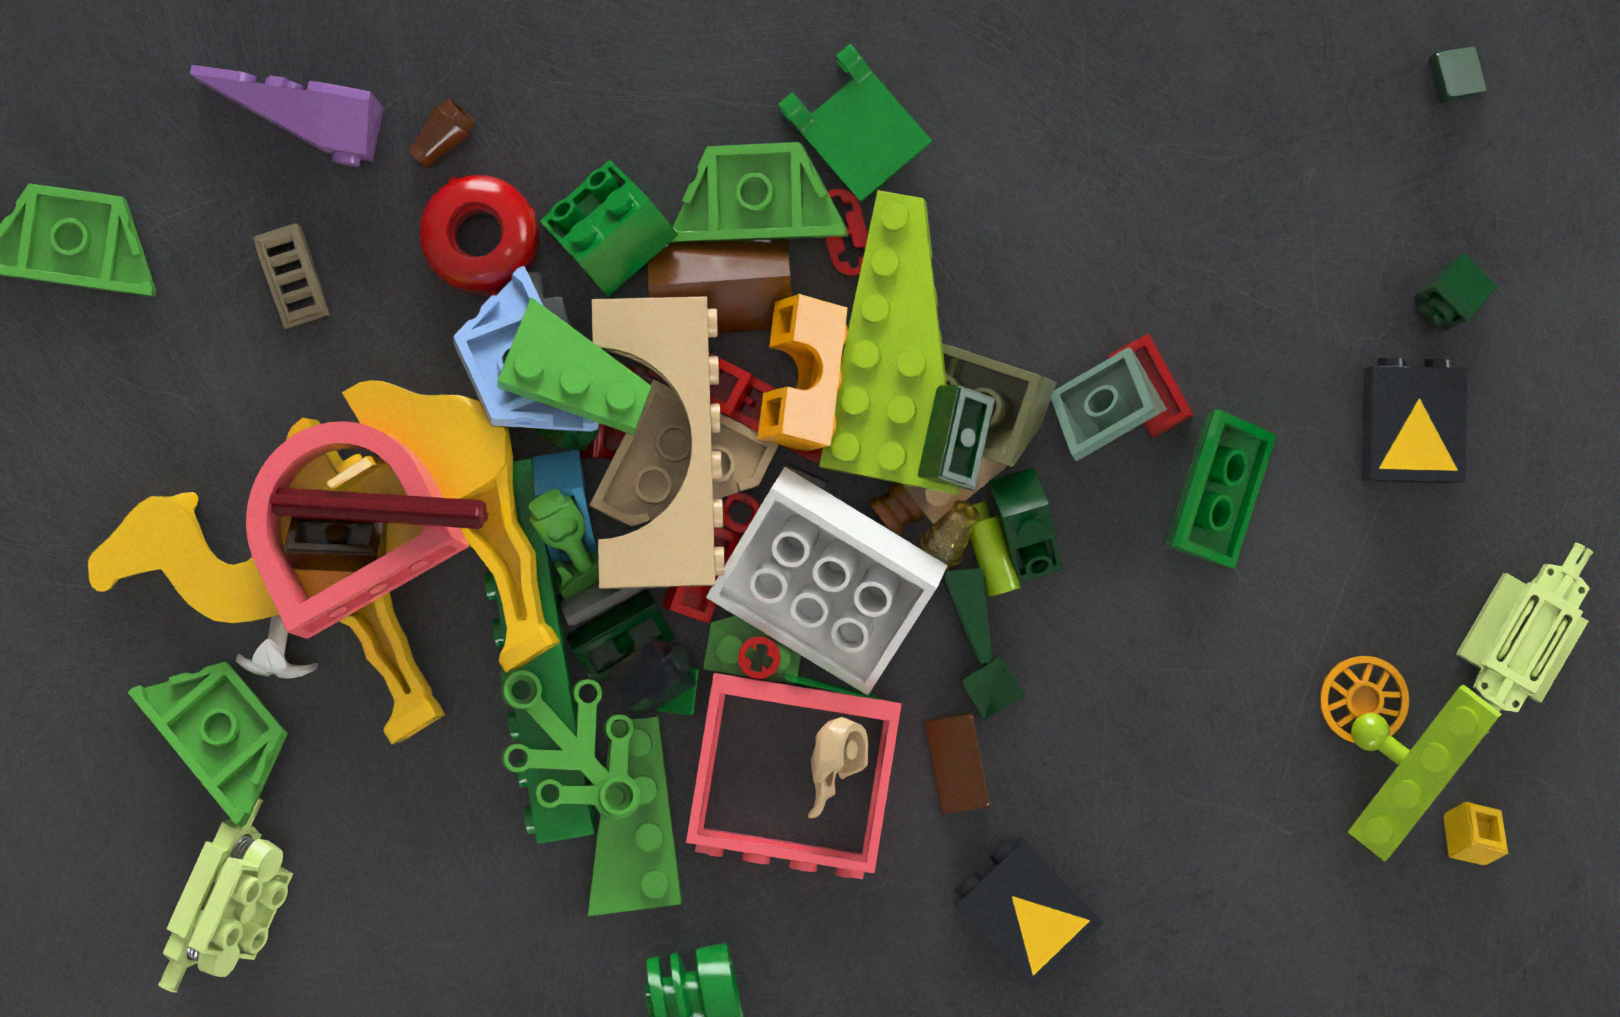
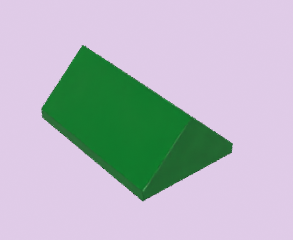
[1164,409,1277,569]

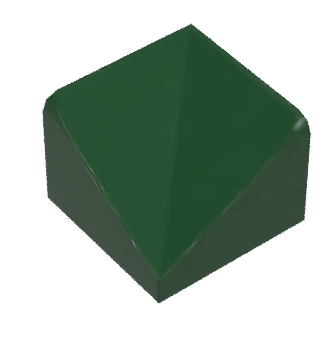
[959,655,1025,720]

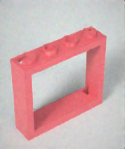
[686,672,902,879]

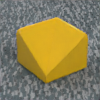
[1443,802,1508,865]

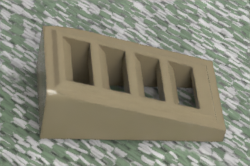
[253,223,331,330]

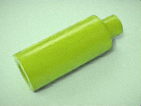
[966,501,1021,598]

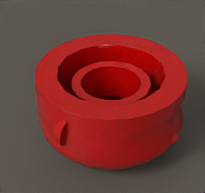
[419,175,540,296]

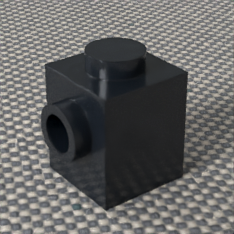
[610,638,696,711]

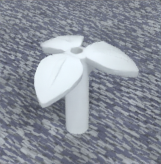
[236,616,318,679]

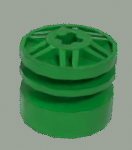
[645,942,743,1017]

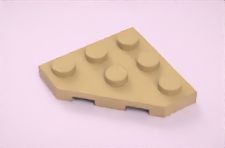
[589,379,779,528]

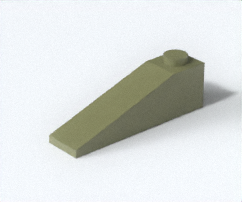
[942,343,1056,467]

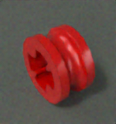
[738,636,781,679]

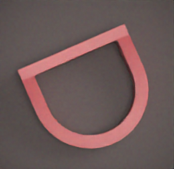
[246,421,469,639]

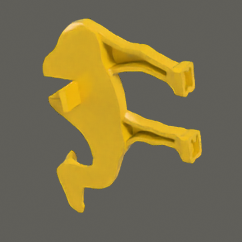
[88,380,560,745]

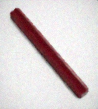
[269,488,489,529]

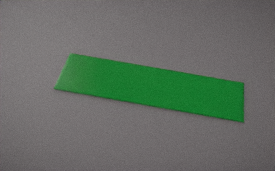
[781,673,880,700]

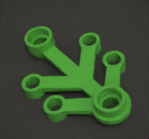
[501,670,641,820]

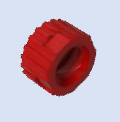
[723,492,760,534]

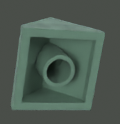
[1051,346,1167,461]

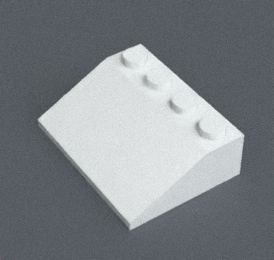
[706,467,947,695]

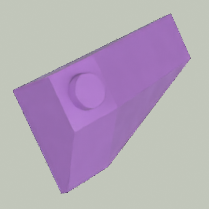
[190,65,384,167]

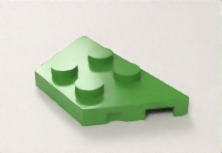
[670,142,848,243]
[0,183,156,297]
[128,661,288,828]

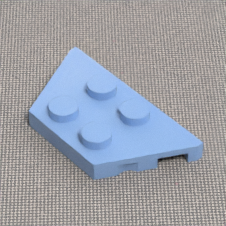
[453,266,599,432]

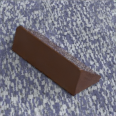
[924,712,990,814]

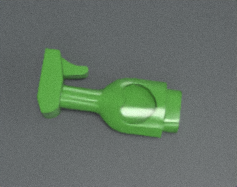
[529,489,599,600]

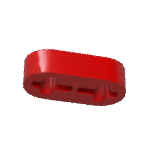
[824,188,868,278]

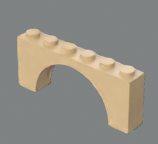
[592,296,724,589]

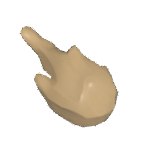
[808,717,868,818]

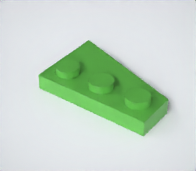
[497,297,651,435]

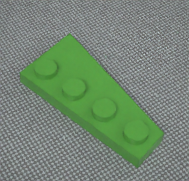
[588,716,682,916]

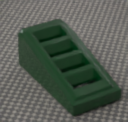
[942,568,992,664]

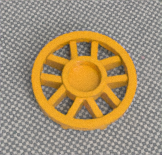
[1320,656,1409,743]

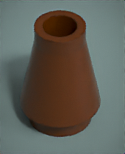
[408,98,476,168]

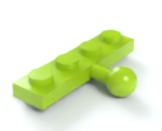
[1348,684,1502,862]

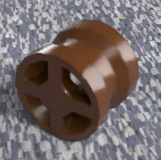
[867,483,925,536]

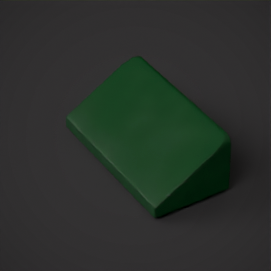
[918,385,995,490]
[567,590,676,683]

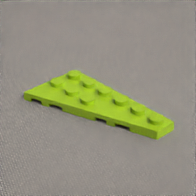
[819,190,960,496]

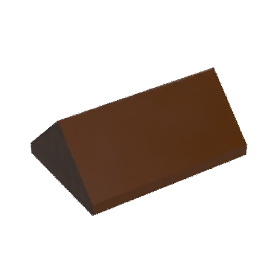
[648,239,792,334]

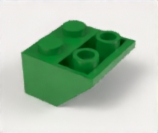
[540,160,678,297]

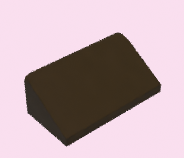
[284,517,387,572]

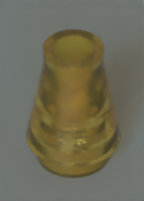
[920,500,979,570]

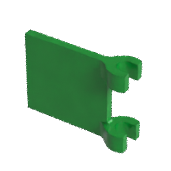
[778,44,932,203]

